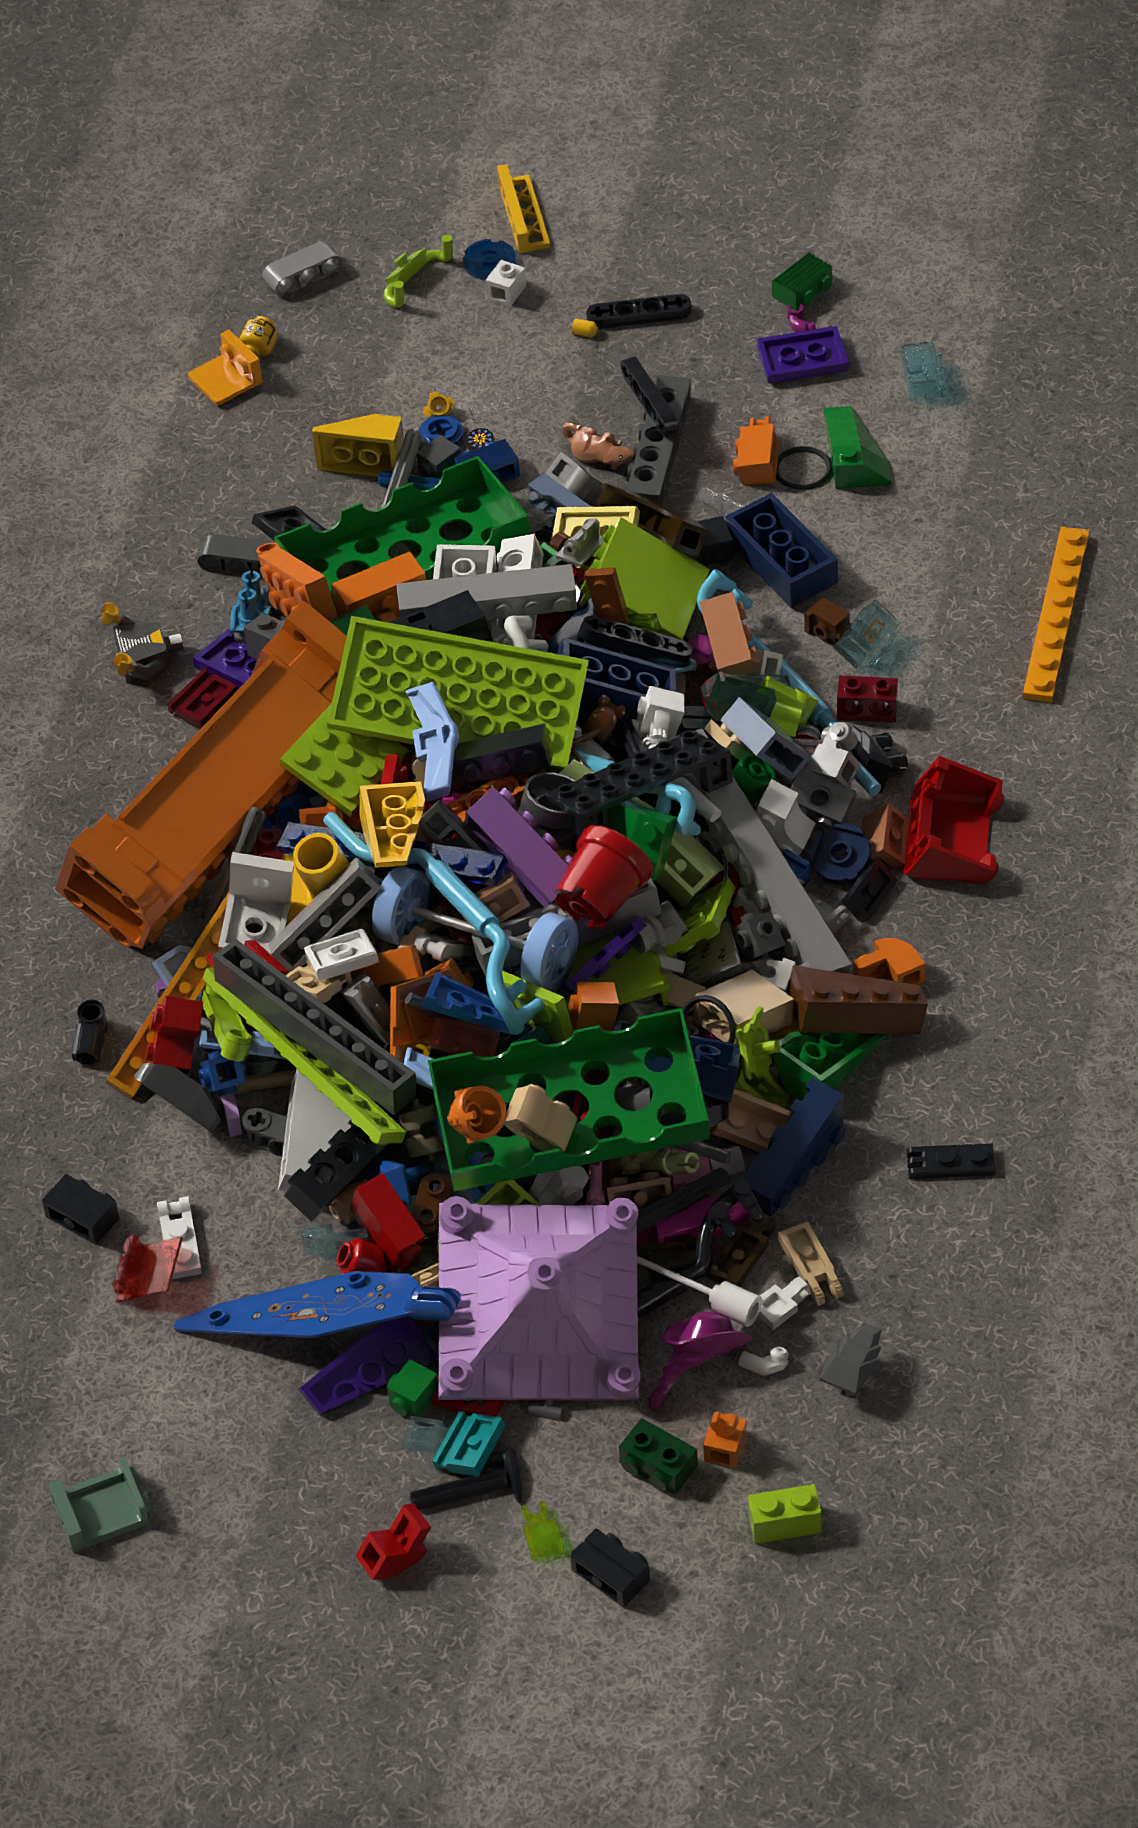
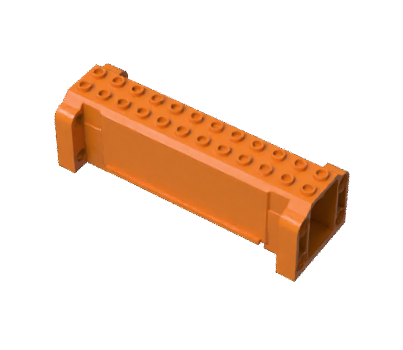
[55,600,347,949]

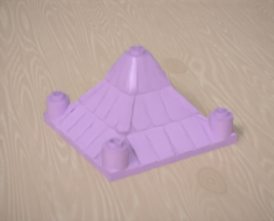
[439,1196,641,1401]

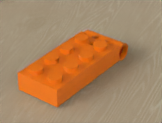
[256,542,338,621]

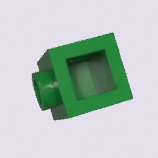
[387,1359,439,1419]

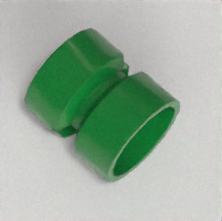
[732,753,775,807]

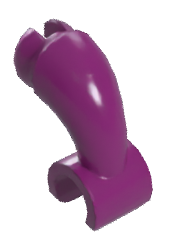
[787,304,816,332]

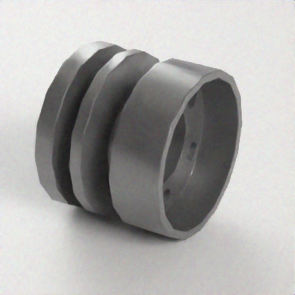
[518,772,577,851]

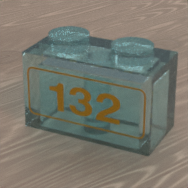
[834,599,901,670]

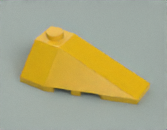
[359,781,425,868]

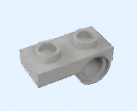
[545,452,603,505]

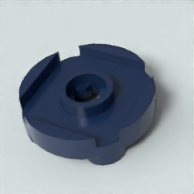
[810,823,872,884]

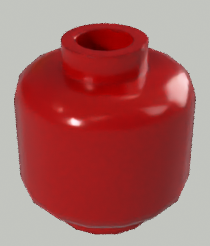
[336,1238,387,1274]

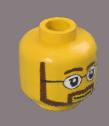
[239,316,279,357]

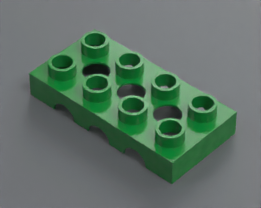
[274,456,531,606]
[427,1008,710,1191]

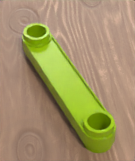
[200,983,251,1062]

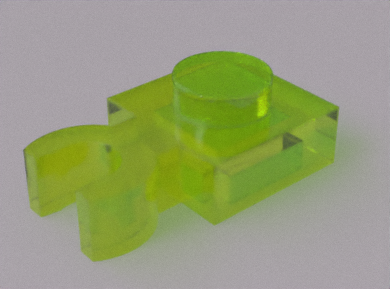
[522,1500,565,1560]

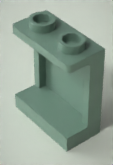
[48,1456,152,1553]

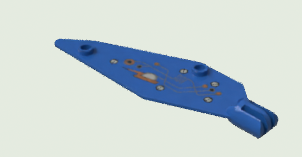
[173,1271,461,1338]

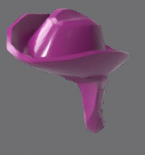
[648,1311,753,1412]

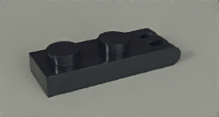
[906,1143,995,1179]

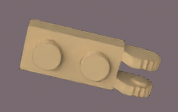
[778,1222,844,1306]

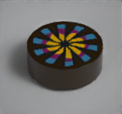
[466,428,495,451]

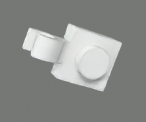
[758,1277,809,1330]

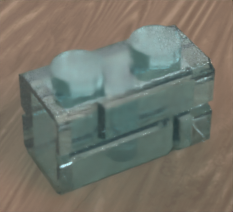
[901,341,948,401]

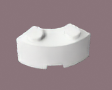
[756,779,816,856]

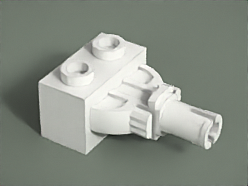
[632,686,684,750]

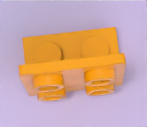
[188,329,263,406]

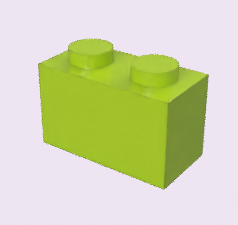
[748,1484,822,1544]

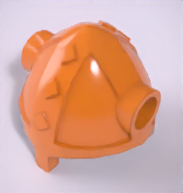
[447,1086,507,1143]

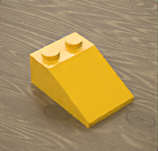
[312,414,404,477]

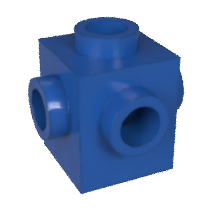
[199,1050,247,1096]

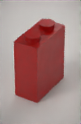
[350,1173,425,1272]

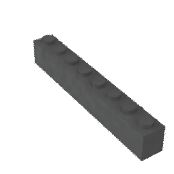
[213,939,416,1115]

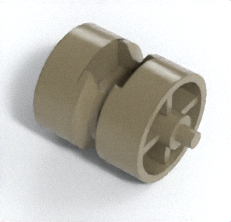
[398,1098,445,1162]

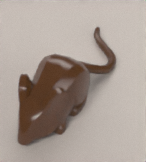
[571,695,626,766]

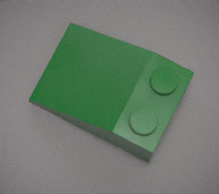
[575,801,678,881]

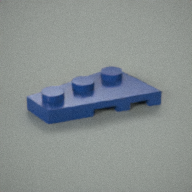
[421,972,513,1035]

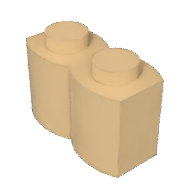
[504,1084,577,1152]

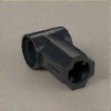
[72,999,108,1065]

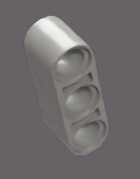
[262,241,343,297]

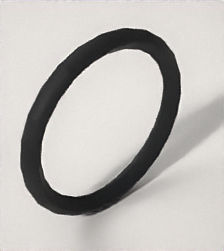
[776,446,832,490]
[683,995,736,1044]

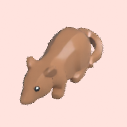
[562,423,635,470]

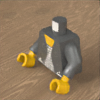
[100,602,184,683]

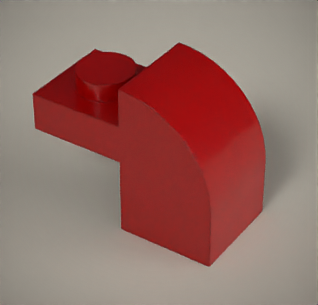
[355,1503,431,1581]

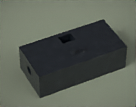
[388,590,494,642]

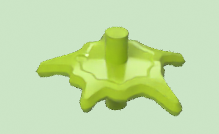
[736,1006,781,1083]

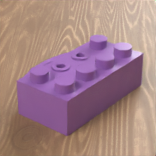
[464,787,573,907]

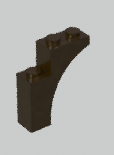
[596,483,708,557]

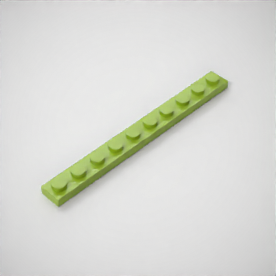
[202,968,406,1146]

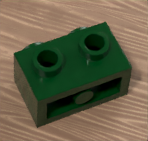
[619,1418,698,1495]

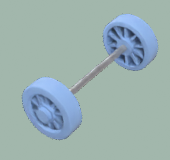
[372,866,579,992]

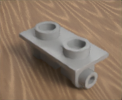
[555,518,605,567]

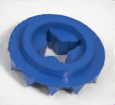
[419,415,463,445]

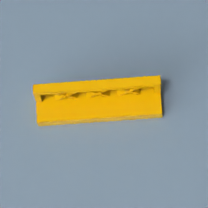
[497,164,550,253]

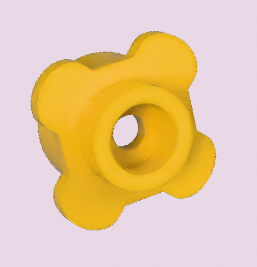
[423,392,455,417]

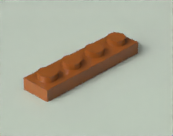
[585,568,642,659]

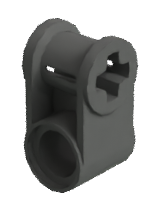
[242,1108,287,1155]

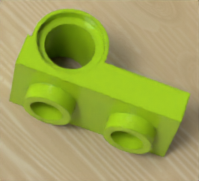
[765,701,802,737]

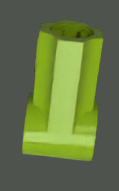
[755,675,819,726]

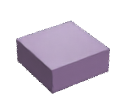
[221,1093,242,1137]

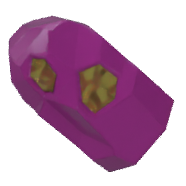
[687,634,719,675]

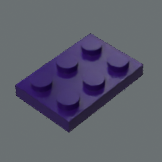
[756,326,849,384]

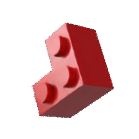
[145,995,203,1075]

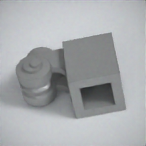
[807,722,860,788]

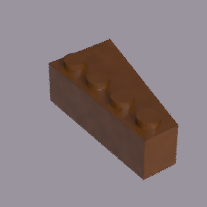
[786,965,928,1034]

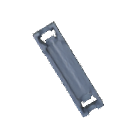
[528,473,591,515]

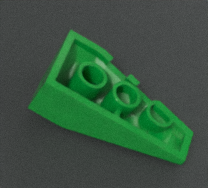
[823,406,892,489]
[772,1031,889,1101]

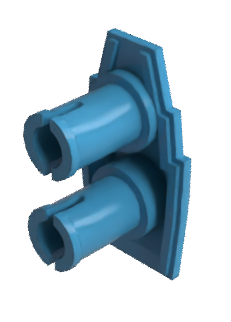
[230,571,272,633]

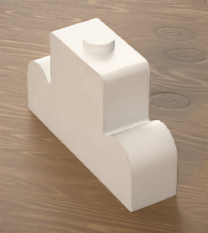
[278,1069,365,1192]

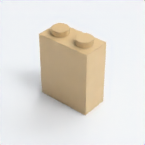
[693,970,794,1045]

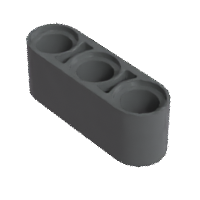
[197,534,274,577]

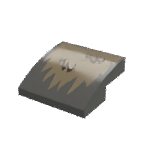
[677,920,744,990]

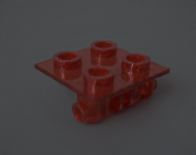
[112,1234,183,1303]

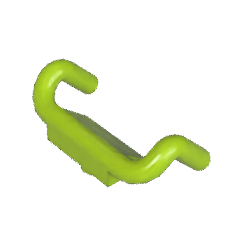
[384,235,453,308]

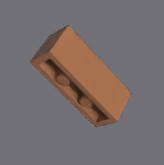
[699,592,760,686]

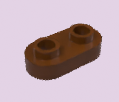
[411,1172,452,1237]

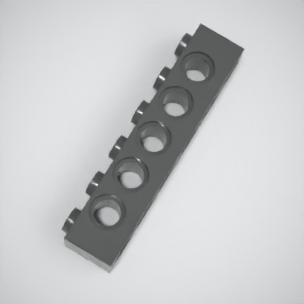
[623,375,691,506]

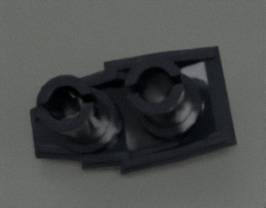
[851,726,908,793]

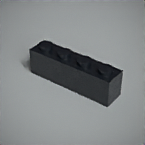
[425,723,554,790]

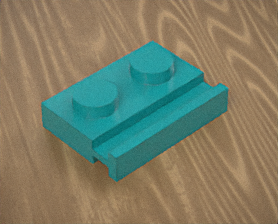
[432,1411,505,1476]

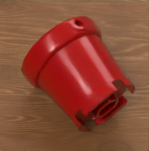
[553,825,654,930]

